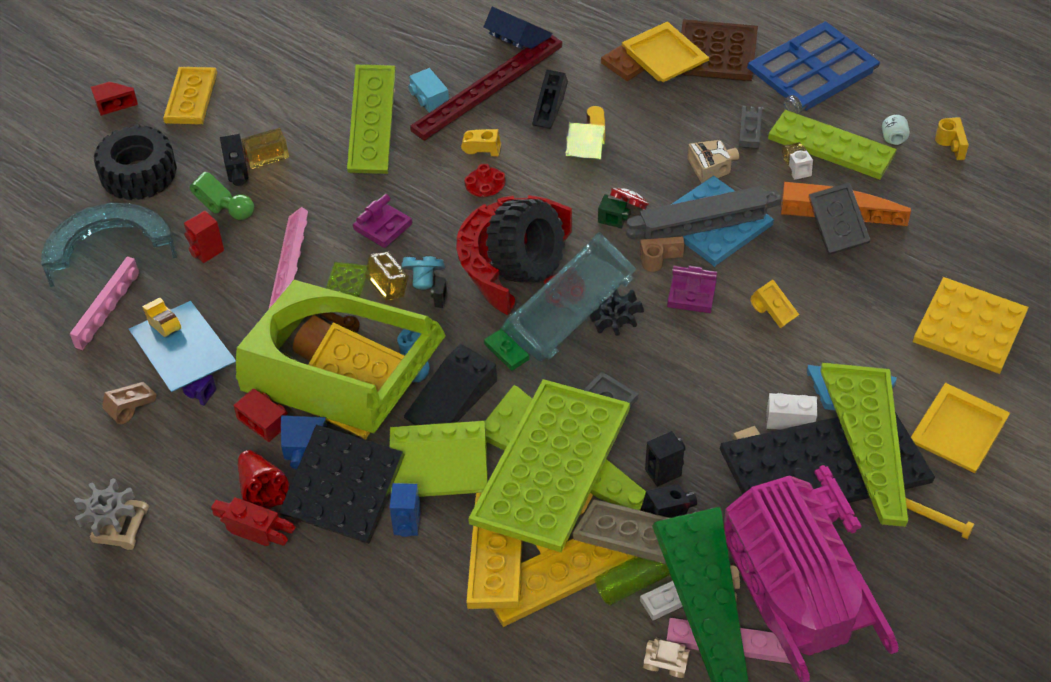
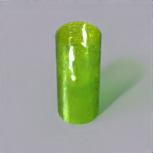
[595,556,670,606]

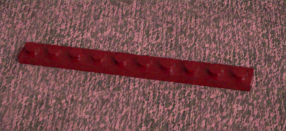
[410,35,562,141]

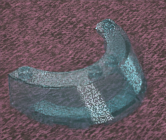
[41,202,177,287]

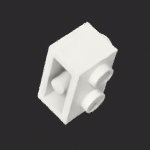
[766,393,817,430]

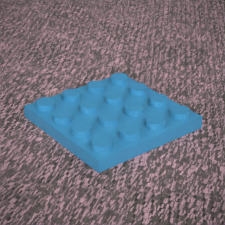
[671,176,774,267]

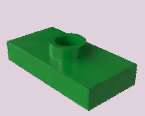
[484,329,529,371]

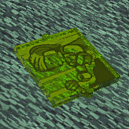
[566,122,605,159]

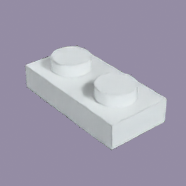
[640,581,682,620]

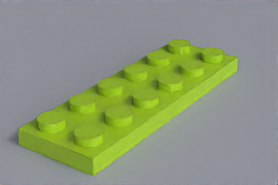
[347,64,396,174]
[768,110,897,180]

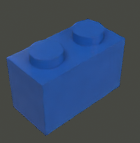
[390,483,421,537]

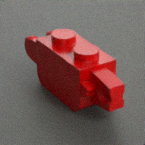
[211,497,295,546]

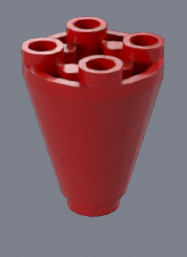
[237,450,289,509]

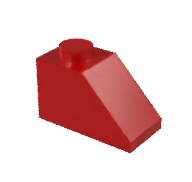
[91,82,138,116]

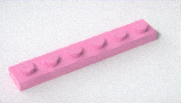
[269,207,308,308]

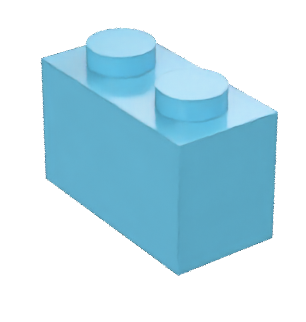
[408,68,449,113]

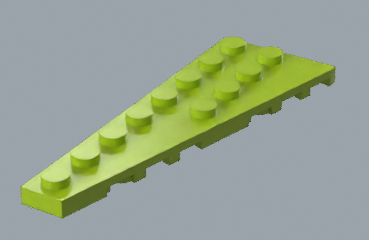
[820,363,908,527]
[485,385,646,511]

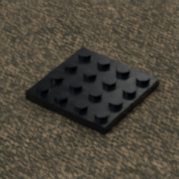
[279,424,405,544]

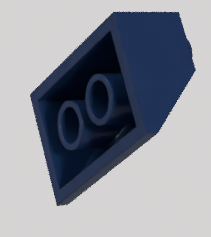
[483,6,552,49]

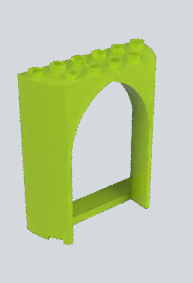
[236,280,446,433]

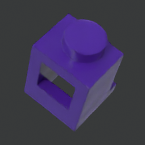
[181,374,217,406]

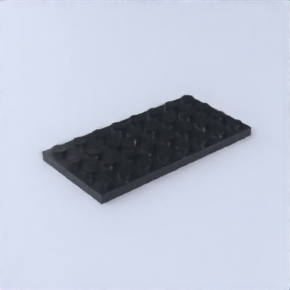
[719,412,935,503]

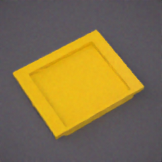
[622,21,709,82]
[911,383,1010,473]

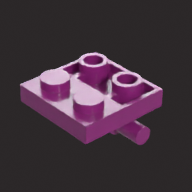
[353,194,412,248]
[667,266,717,313]

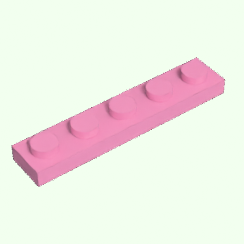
[70,257,139,350]
[667,618,790,664]

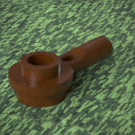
[320,312,360,333]

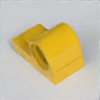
[935,117,969,160]
[750,280,799,328]

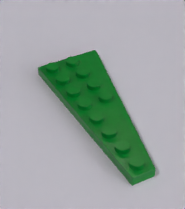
[652,507,749,682]

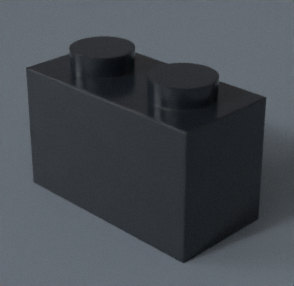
[645,431,685,487]

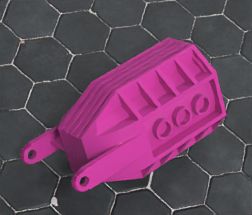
[724,465,899,682]

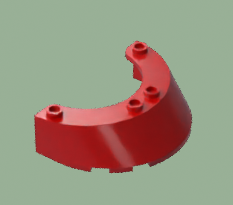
[456,195,572,315]

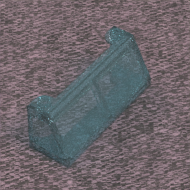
[500,232,636,362]

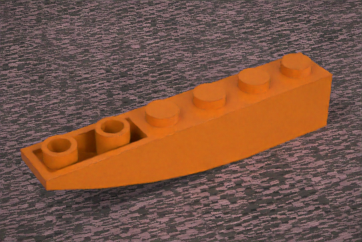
[781,182,911,226]

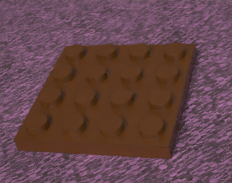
[681,19,758,81]

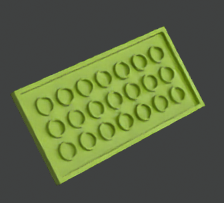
[468,379,630,553]

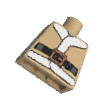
[687,140,739,183]

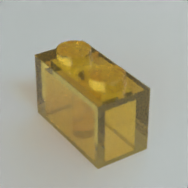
[241,127,289,169]
[365,252,409,300]

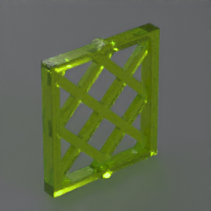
[326,262,369,297]

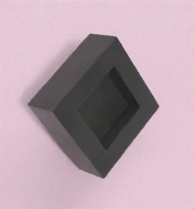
[431,277,448,308]

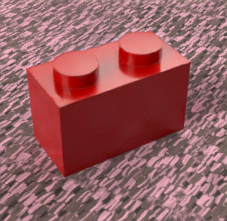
[184,211,224,263]
[233,388,288,442]

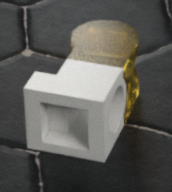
[782,142,813,180]

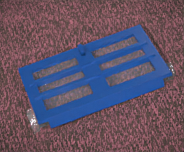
[747,21,880,114]

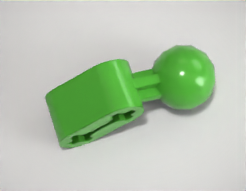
[190,172,254,220]

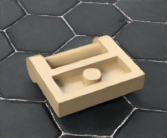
[90,500,149,550]

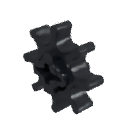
[588,288,644,336]

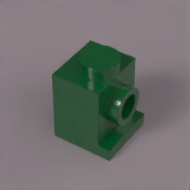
[598,194,631,229]

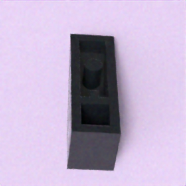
[532,69,568,129]

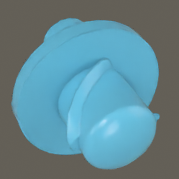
[401,256,445,290]

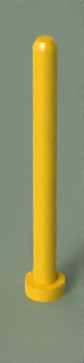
[905,497,974,540]

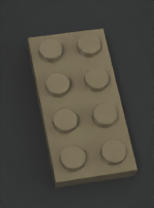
[573,499,669,564]

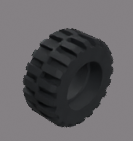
[94,125,177,200]
[486,199,565,283]

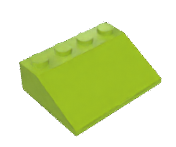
[390,421,488,497]

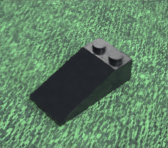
[404,343,497,425]

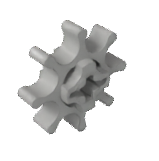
[74,478,136,537]

